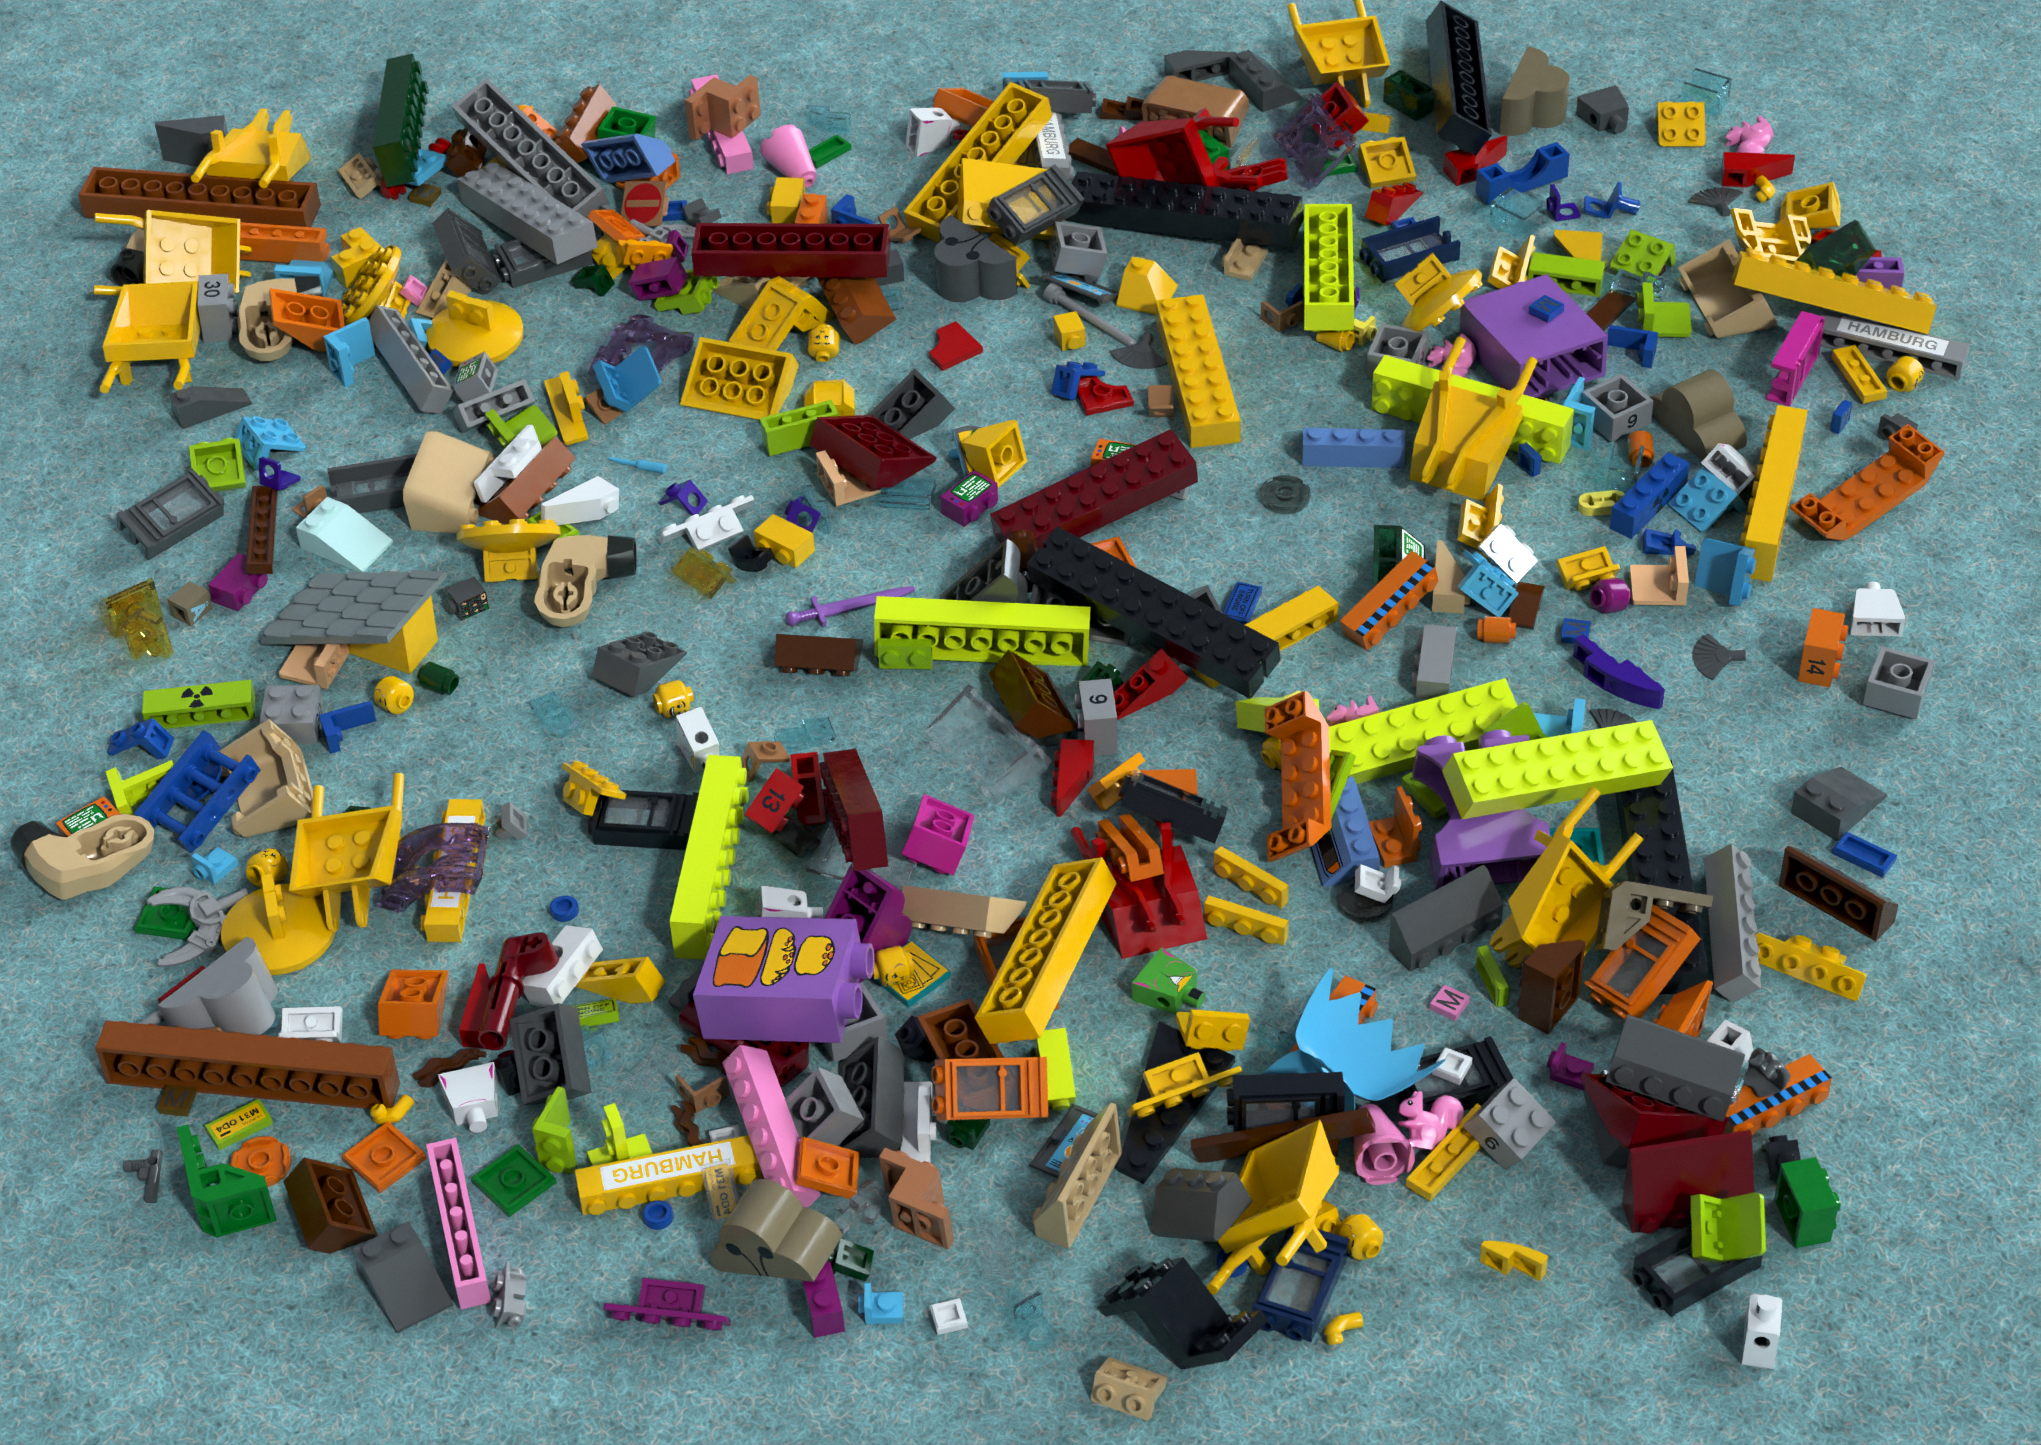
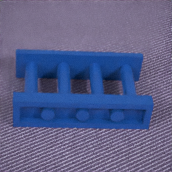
[134,730,261,853]

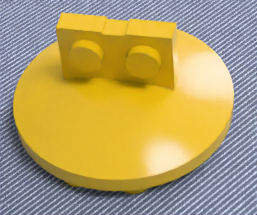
[342,245,411,326]
[1394,252,1483,332]
[426,290,524,367]
[456,519,561,583]
[221,874,336,975]

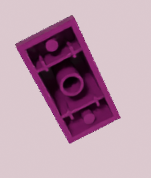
[824,865,912,983]

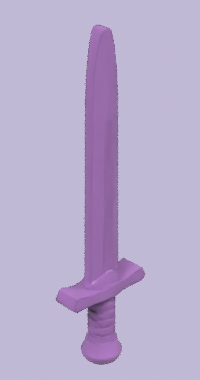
[786,586,915,627]

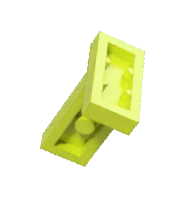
[105,760,175,815]
[587,1103,653,1166]

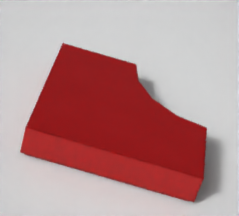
[929,321,983,371]
[1077,376,1134,416]

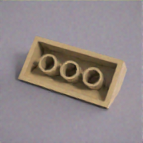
[902,885,1026,938]

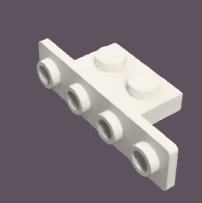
[474,425,542,503]
[658,495,754,552]
[901,1082,937,1163]

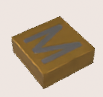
[409,183,442,207]
[157,1085,197,1117]

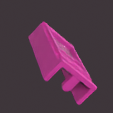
[1766,311,1825,407]

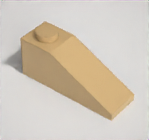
[416,259,473,319]
[1432,540,1470,614]

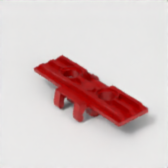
[1220,158,1288,191]

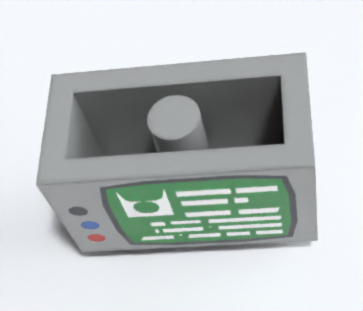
[453,351,498,403]

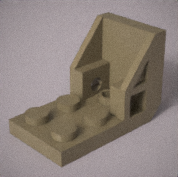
[1594,881,1713,953]

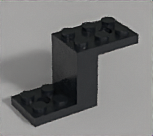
[1097,1257,1268,1370]

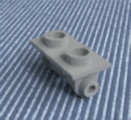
[491,1261,527,1329]

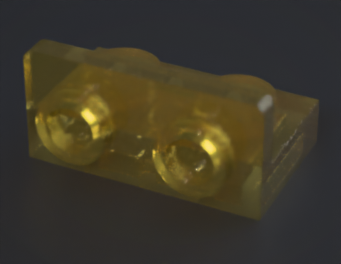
[672,547,736,599]
[122,608,174,661]

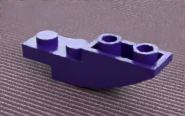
[1573,634,1665,709]

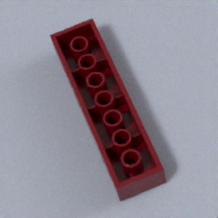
[691,223,891,278]
[990,429,1198,549]
[819,748,888,871]

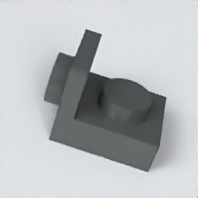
[682,198,722,227]
[1878,413,1918,440]

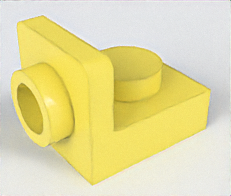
[1350,316,1377,346]

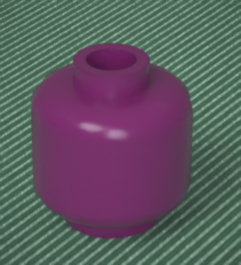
[1590,578,1631,614]

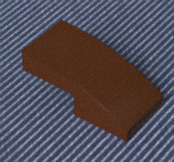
[1099,96,1144,121]
[1509,582,1545,630]

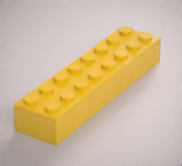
[903,82,1052,243]
[1732,248,1937,334]
[1156,294,1241,448]
[1740,405,1808,582]
[975,857,1117,1044]

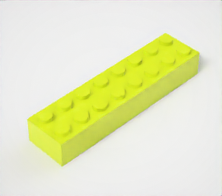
[1304,204,1354,332]
[1371,355,1574,464]
[874,596,1091,666]
[1329,678,1517,784]
[1442,720,1673,819]
[669,755,749,960]

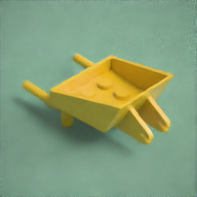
[1287,0,1390,108]
[191,108,311,188]
[93,210,252,296]
[100,281,201,393]
[1409,337,1538,501]
[289,773,404,932]
[1490,786,1643,968]
[1206,1120,1339,1295]

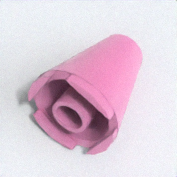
[760,124,817,188]
[1353,1104,1415,1185]

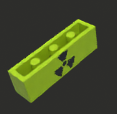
[142,679,256,729]

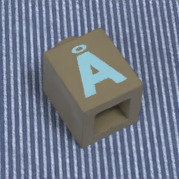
[167,581,213,626]

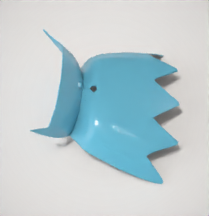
[1261,967,1446,1151]

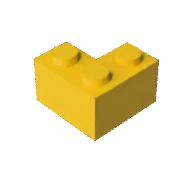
[331,227,381,289]

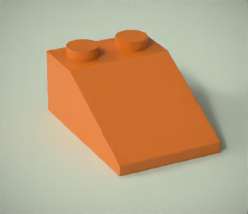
[269,288,345,352]
[378,969,449,1040]

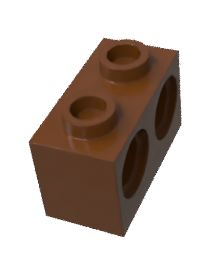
[445,128,487,178]

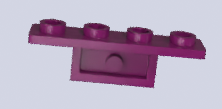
[603,1278,731,1331]

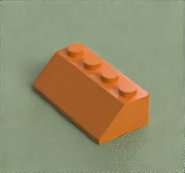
[1653,980,1713,1038]

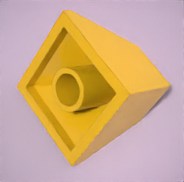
[1553,229,1603,261]
[1116,256,1178,315]
[963,420,1028,488]

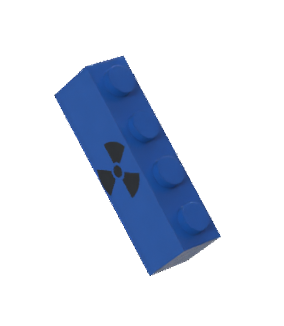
[1609,452,1690,539]

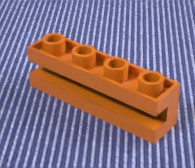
[240,222,330,263]
[1095,814,1164,882]

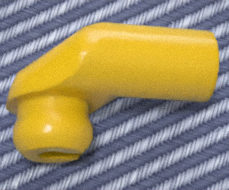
[1755,176,1775,203]

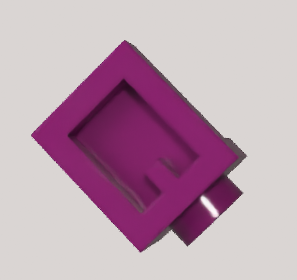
[1547,1042,1594,1090]

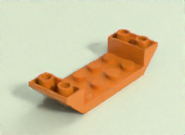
[1791,424,1944,541]
[1265,691,1332,862]

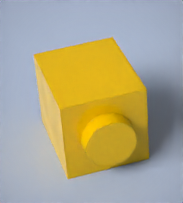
[1053,311,1086,351]

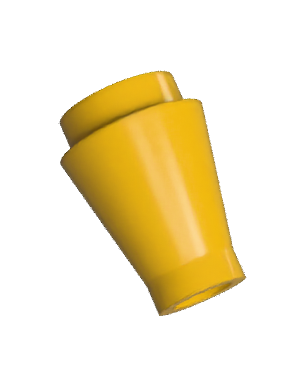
[1316,330,1355,352]

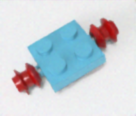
[381,138,451,200]

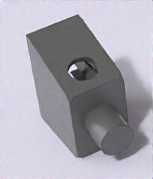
[1576,85,1629,133]

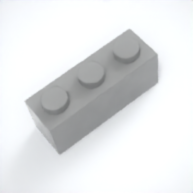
[452,379,535,434]
[1411,624,1457,699]

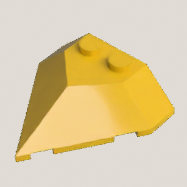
[1730,208,1812,264]

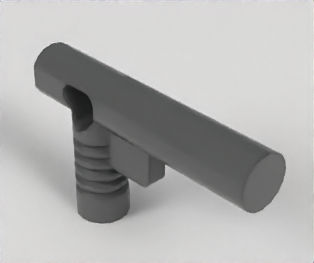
[124,1149,163,1203]

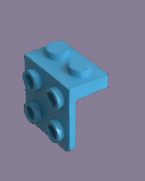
[592,346,661,412]
[1694,538,1757,606]

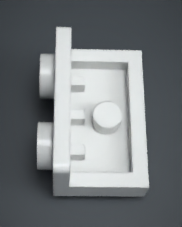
[1478,524,1538,583]
[278,1006,343,1043]

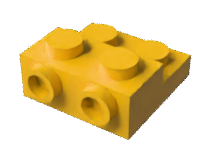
[1357,137,1416,188]

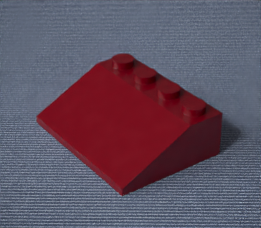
[809,415,937,490]
[1580,1073,1728,1149]
[1622,1130,1754,1234]

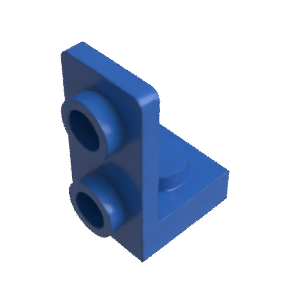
[831,194,873,224]
[1607,325,1658,368]
[1051,361,1105,400]
[319,701,376,754]
[107,718,174,759]

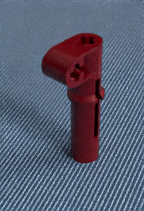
[478,932,559,1051]
[679,1001,809,1087]

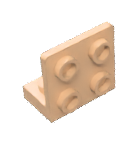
[816,450,883,507]
[1630,546,1689,606]
[279,644,350,689]

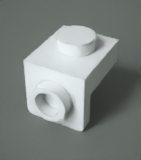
[1355,864,1401,903]

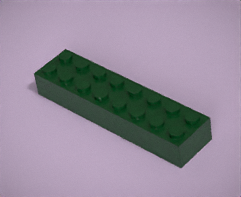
[373,53,429,187]

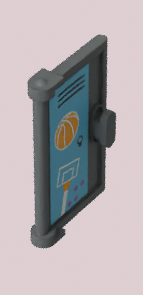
[1041,271,1119,304]
[1029,1104,1120,1179]

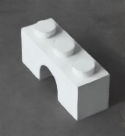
[522,925,603,1007]

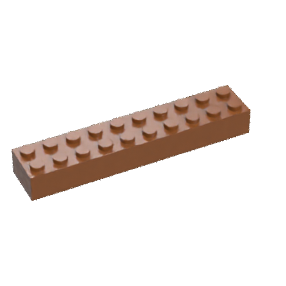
[78,167,321,227]
[95,1020,400,1109]

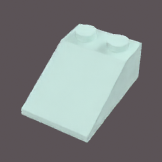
[296,497,393,572]

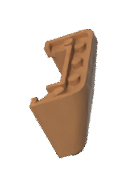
[1142,76,1249,148]

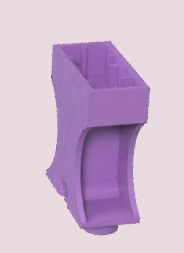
[1412,730,1550,890]

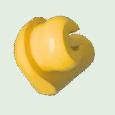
[370,1094,414,1125]
[1324,1311,1363,1345]

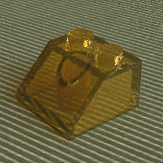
[98,578,163,638]

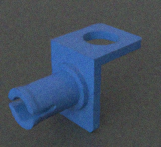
[1584,182,1640,219]

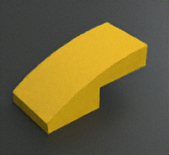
[1479,1241,1548,1281]

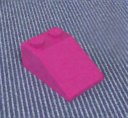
[902,794,975,876]

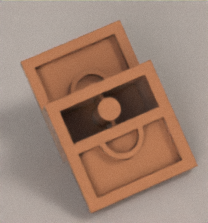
[685,75,761,141]
[879,1148,954,1250]

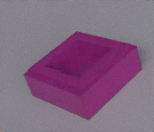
[666,229,689,262]

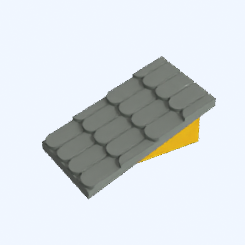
[260,570,445,674]

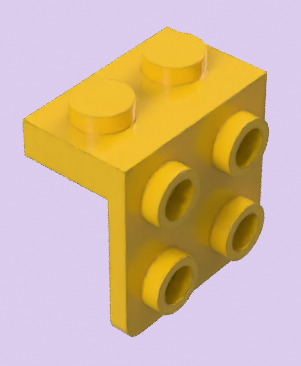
[1654,101,1706,147]
[1175,1009,1250,1051]

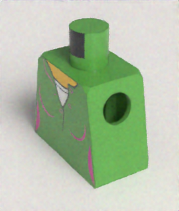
[1132,947,1206,1014]

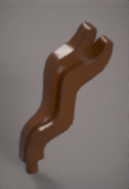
[680,1036,727,1075]
[412,1048,487,1088]
[671,1101,705,1147]

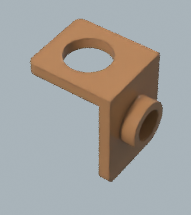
[878,207,922,243]
[1261,301,1304,333]
[1148,385,1174,418]
[583,387,622,424]
[292,485,327,519]
[741,741,790,782]
[675,1075,730,1114]

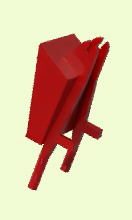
[1105,108,1262,187]
[1070,819,1207,959]

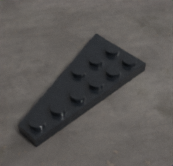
[1118,1021,1235,1184]

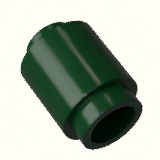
[417,661,459,695]

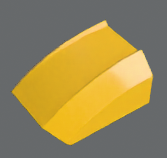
[1779,182,1841,230]
[804,379,855,416]

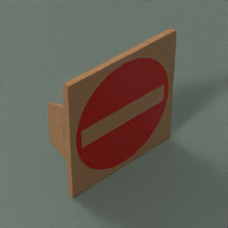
[621,181,669,227]

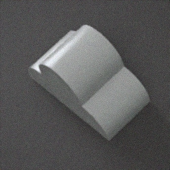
[158,937,278,1035]

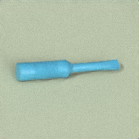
[608,457,667,474]

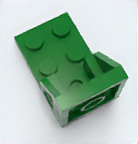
[176,1124,277,1238]

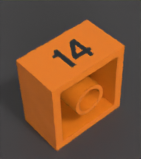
[1798,608,1848,687]

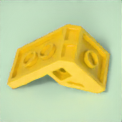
[728,276,834,351]

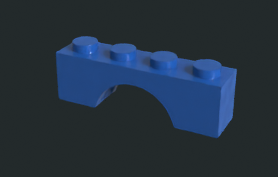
[1475,142,1570,205]

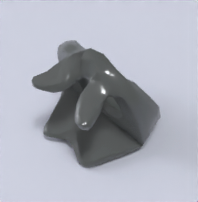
[1741,1048,1791,1098]

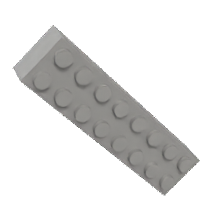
[451,77,609,219]
[457,163,598,265]

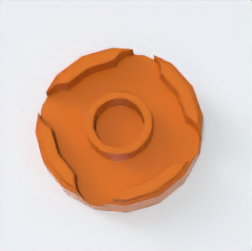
[230,1136,292,1187]

